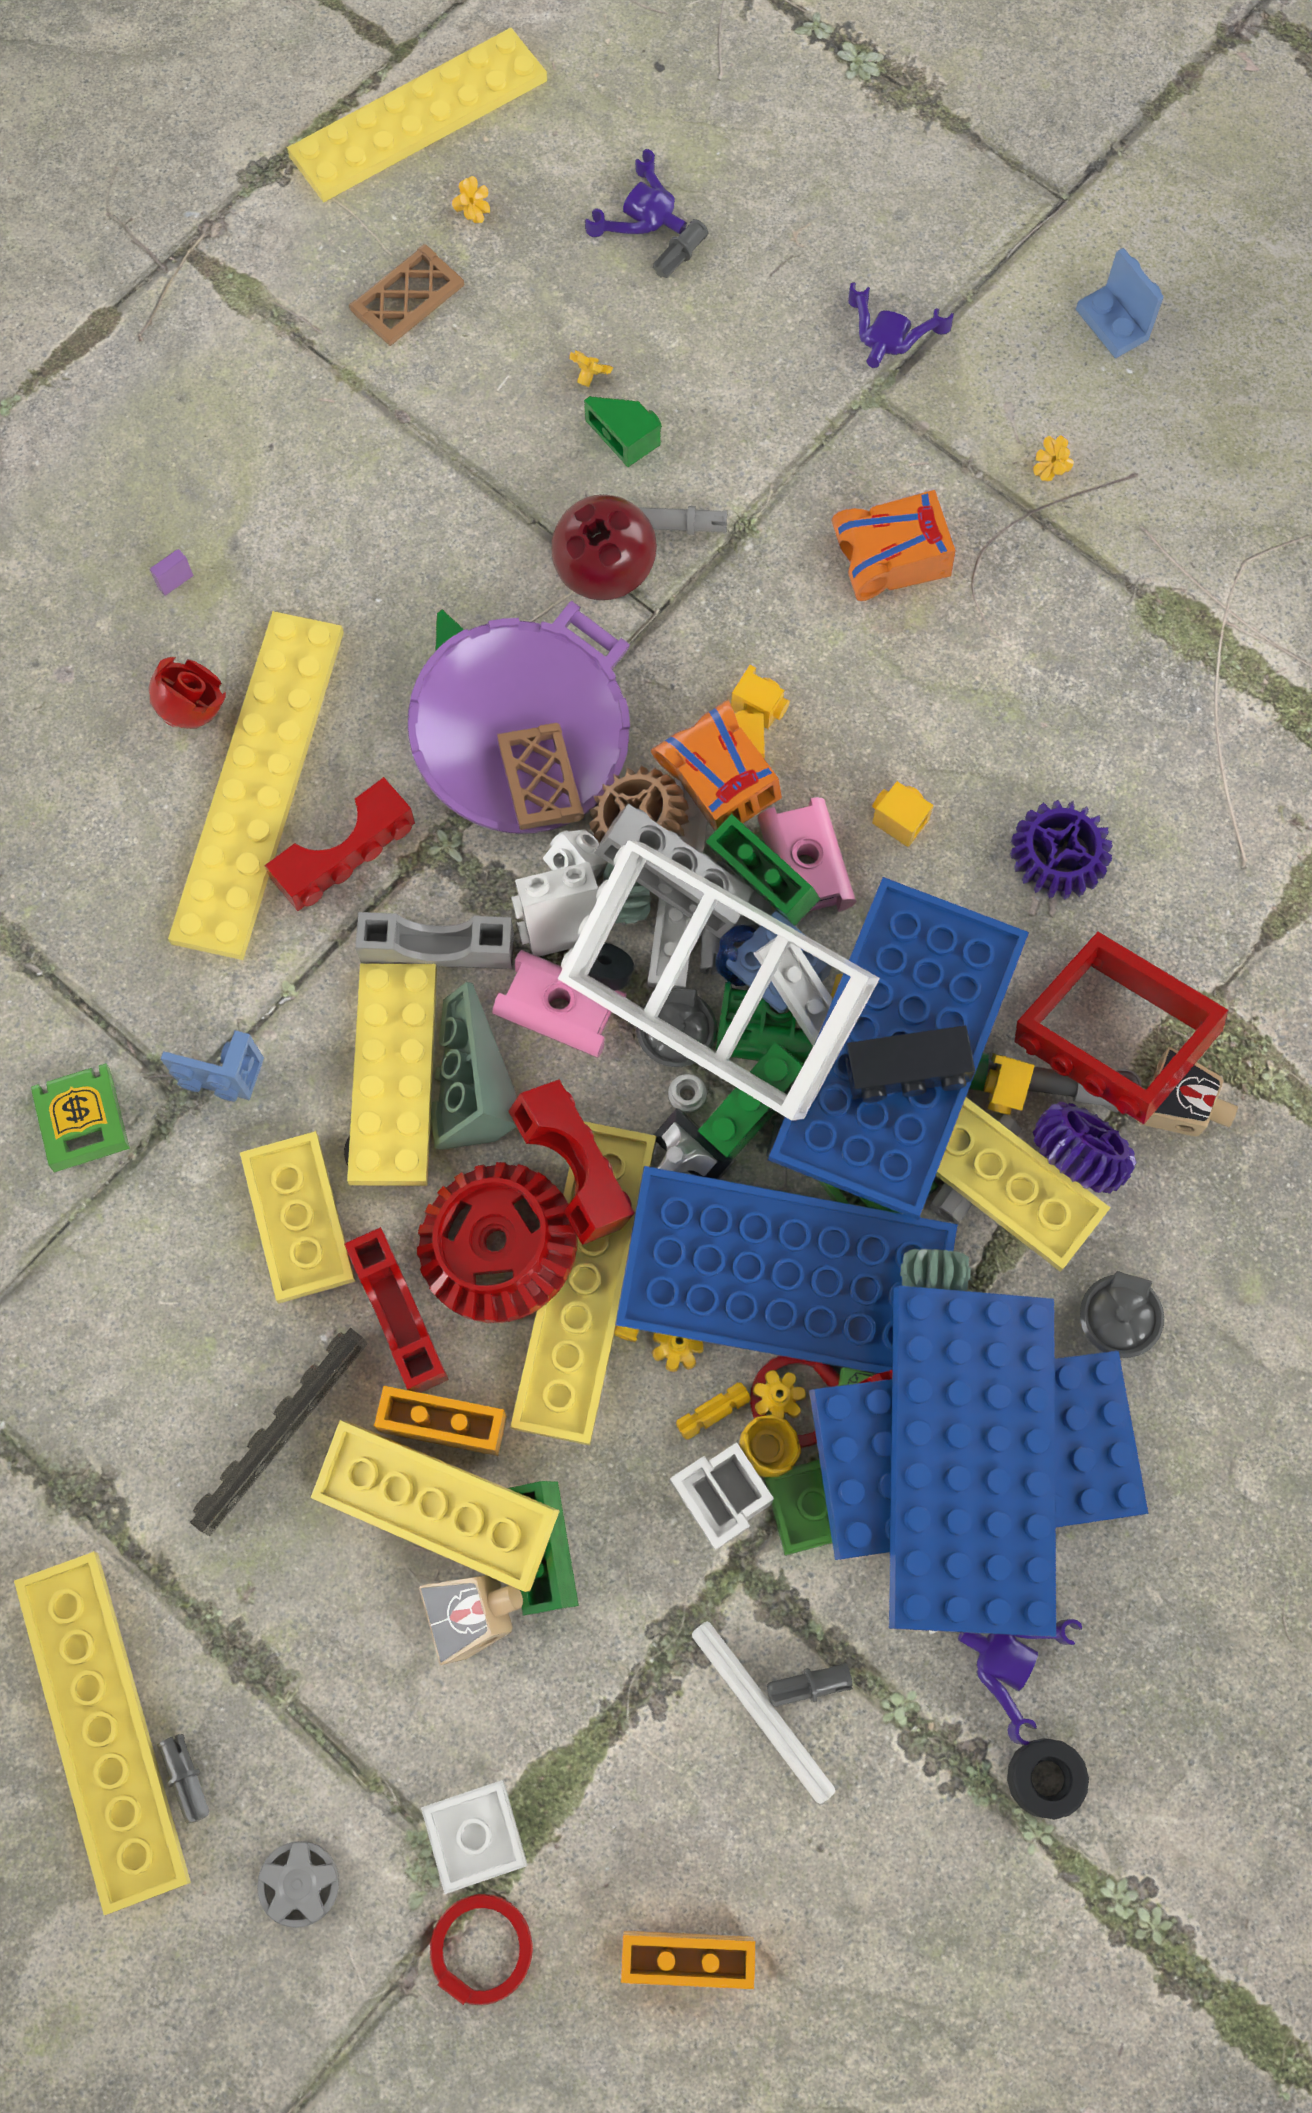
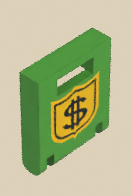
[31,1063,130,1173]

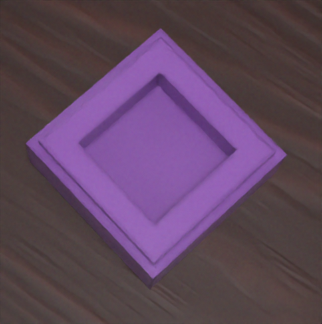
[150,549,194,596]

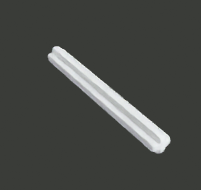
[692,1621,835,1804]

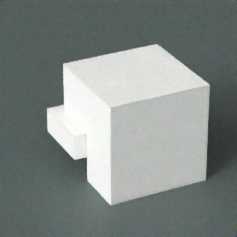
[670,1442,774,1550]

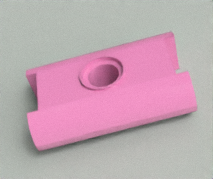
[757,797,856,921]
[492,950,626,1058]

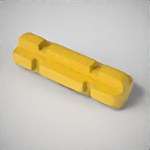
[676,1382,751,1440]

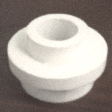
[668,1074,707,1113]

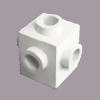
[543,829,609,881]

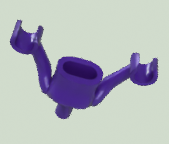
[585,149,687,237]
[848,282,954,368]
[958,1619,1082,1745]

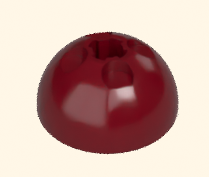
[551,494,657,600]

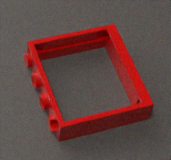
[1014,931,1229,1124]

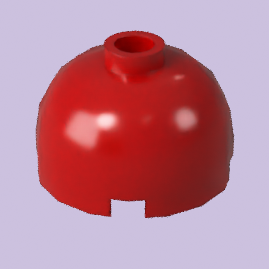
[148,657,226,729]

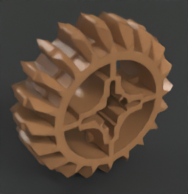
[589,765,689,844]

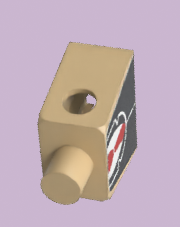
[1136,1047,1238,1136]
[419,1575,523,1665]

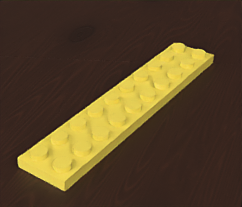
[168,611,344,960]

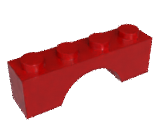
[264,777,415,911]
[508,1079,635,1245]
[344,1227,449,1393]

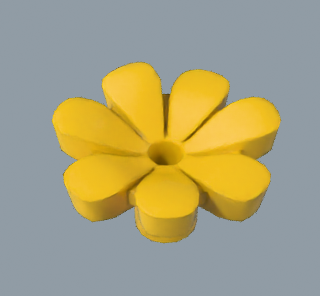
[452,176,490,223]
[569,350,614,387]
[1033,435,1074,482]
[652,1333,704,1372]
[753,1370,806,1419]

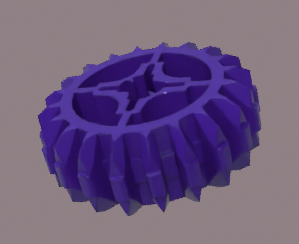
[1010,800,1113,900]
[1032,1102,1137,1194]

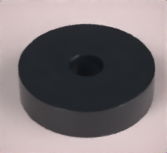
[588,942,634,991]

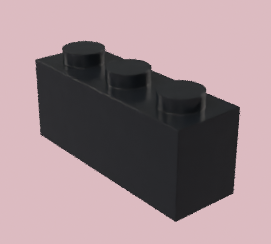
[844,1025,975,1103]

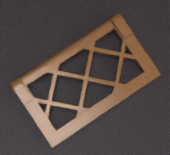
[349,244,465,346]
[497,723,584,830]

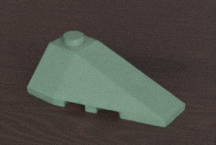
[431,982,517,1150]

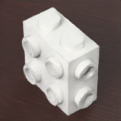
[511,861,607,957]

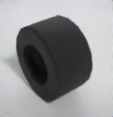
[1007,1738,1089,1820]

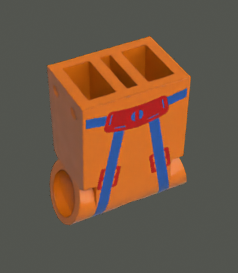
[831,490,956,601]
[651,699,782,831]

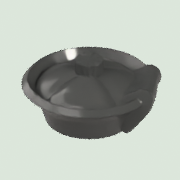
[636,989,717,1067]
[1080,1271,1165,1358]

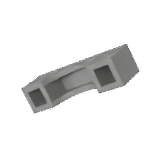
[355,912,514,969]

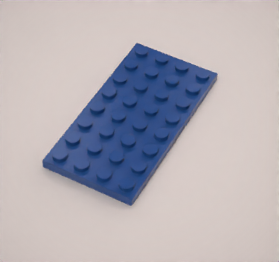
[768,877,1029,1220]
[615,1166,958,1374]
[889,1285,1056,1637]
[809,1351,1149,1560]

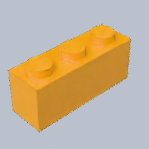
[374,1386,507,1456]
[621,1931,756,1989]

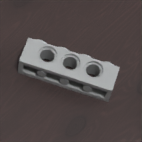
[594,804,754,938]

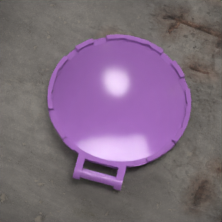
[408,601,630,834]

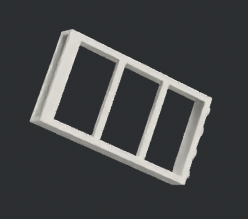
[558,840,880,1120]

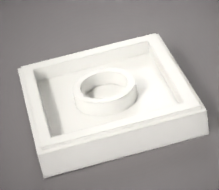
[421,1780,528,1894]

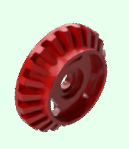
[416,1162,578,1323]

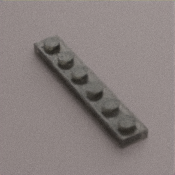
[190,1327,368,1536]

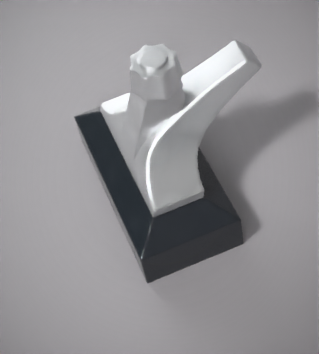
[653,1108,736,1180]

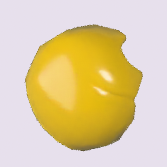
[739,1415,801,1477]

